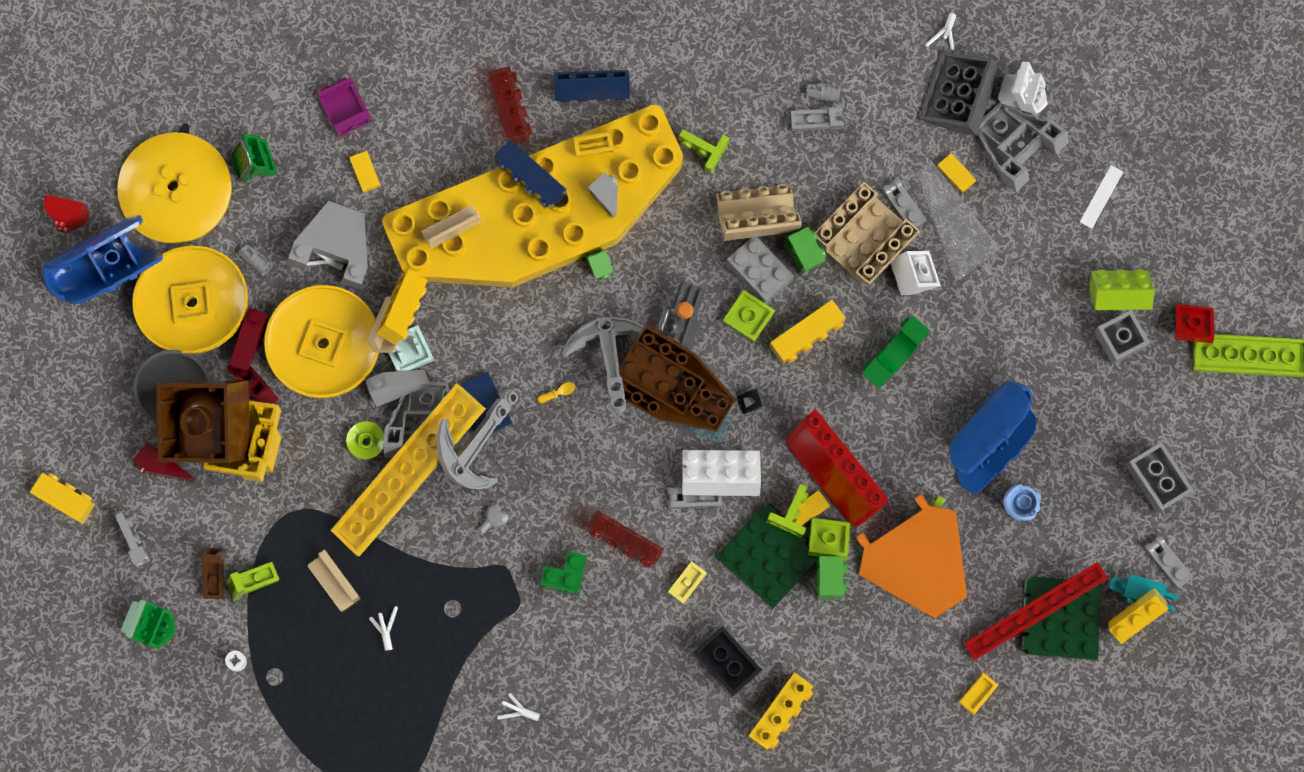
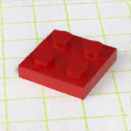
[1174,304,1214,344]

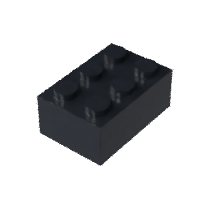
[693,626,762,698]

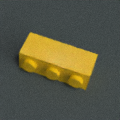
[30,473,95,525]
[1108,588,1168,644]

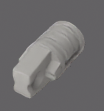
[806,83,841,103]
[239,245,274,276]

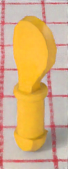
[537,382,576,404]

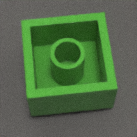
[783,227,826,275]
[817,556,847,600]

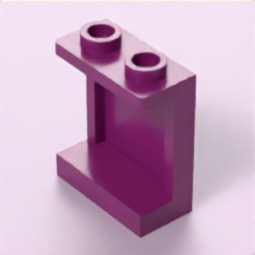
[317,78,372,138]

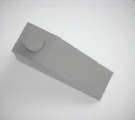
[365,370,430,407]

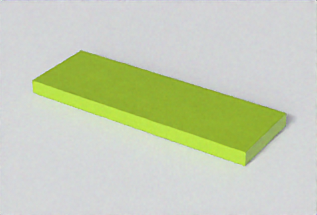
[1193,334,1304,378]

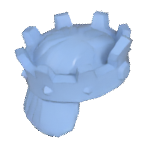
[1003,484,1041,521]

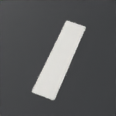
[1080,165,1123,228]

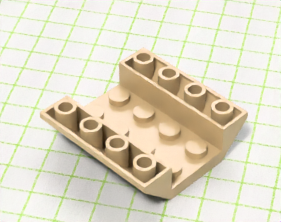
[815,182,920,285]
[716,184,802,241]

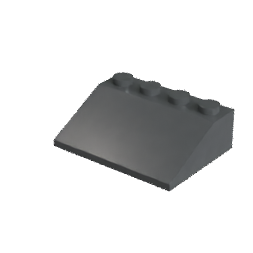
[919,51,1000,136]

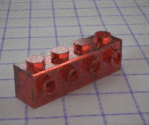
[488,66,532,144]
[587,510,664,568]

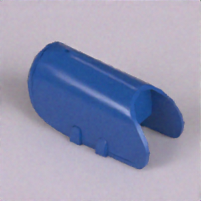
[43,215,163,304]
[950,381,1037,494]

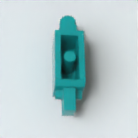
[1108,575,1179,612]

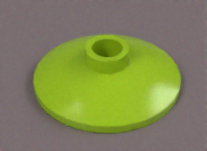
[346,421,384,460]

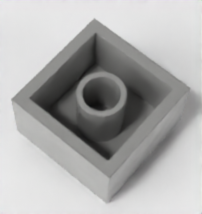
[1094,310,1150,365]

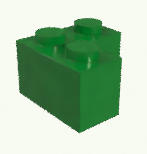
[540,551,587,596]

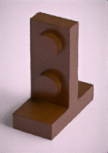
[201,548,227,599]

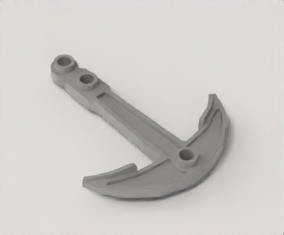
[562,317,644,414]
[437,390,518,489]

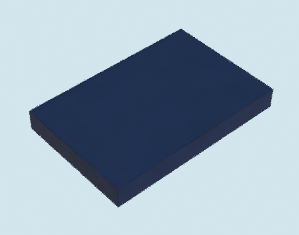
[460,372,512,434]

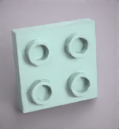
[389,325,434,371]

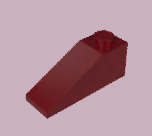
[229,308,268,372]
[227,365,279,404]
[133,442,195,483]

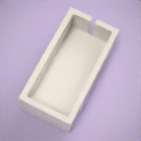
[682,450,761,496]

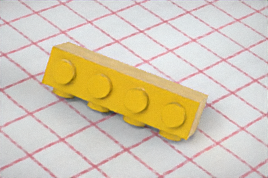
[376,268,428,345]
[769,300,846,365]
[748,672,814,751]

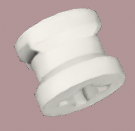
[225,651,247,672]

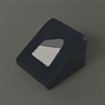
[738,389,762,414]

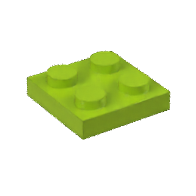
[723,290,776,343]
[808,518,850,560]

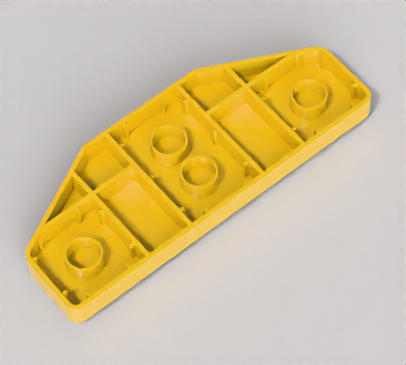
[383,105,683,288]

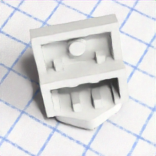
[998,62,1048,115]

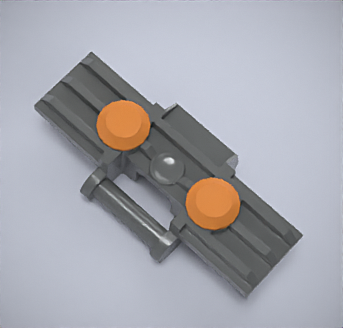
[657,281,706,347]

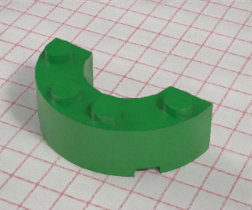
[862,316,931,389]

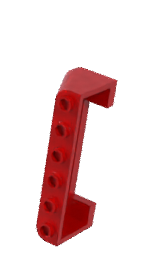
[786,409,889,527]

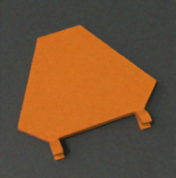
[856,493,967,618]

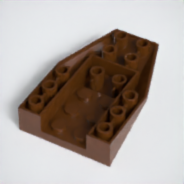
[607,321,736,432]

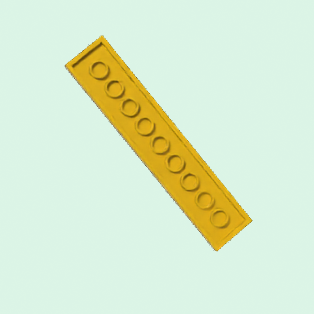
[330,383,486,556]

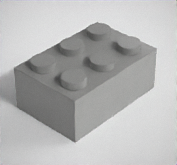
[726,237,794,304]
[1125,442,1194,514]

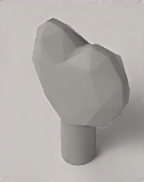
[478,503,509,534]

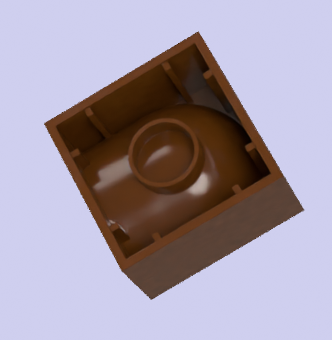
[156,380,250,463]

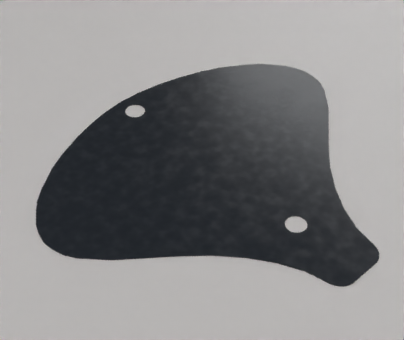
[247,509,521,772]

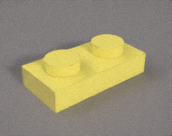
[668,561,707,604]

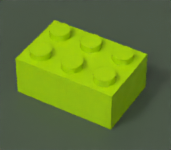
[1089,269,1155,310]

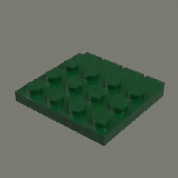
[715,503,819,609]
[1020,577,1102,660]

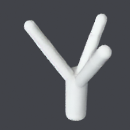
[925,13,956,50]
[307,252,344,270]
[369,606,398,651]
[497,693,540,721]

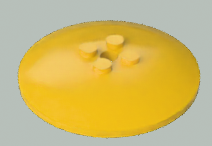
[117,132,232,244]
[132,246,248,355]
[264,285,379,398]

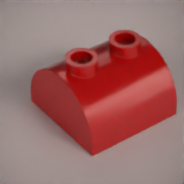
[44,195,90,233]

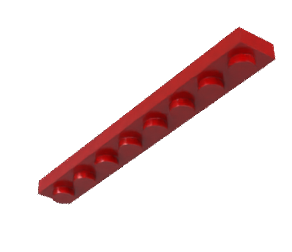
[964,562,1108,661]

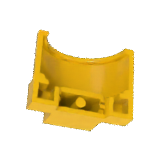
[203,401,282,482]

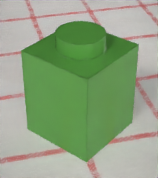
[585,248,614,280]

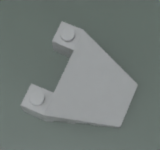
[977,103,1069,192]
[286,201,368,290]
[383,382,463,458]

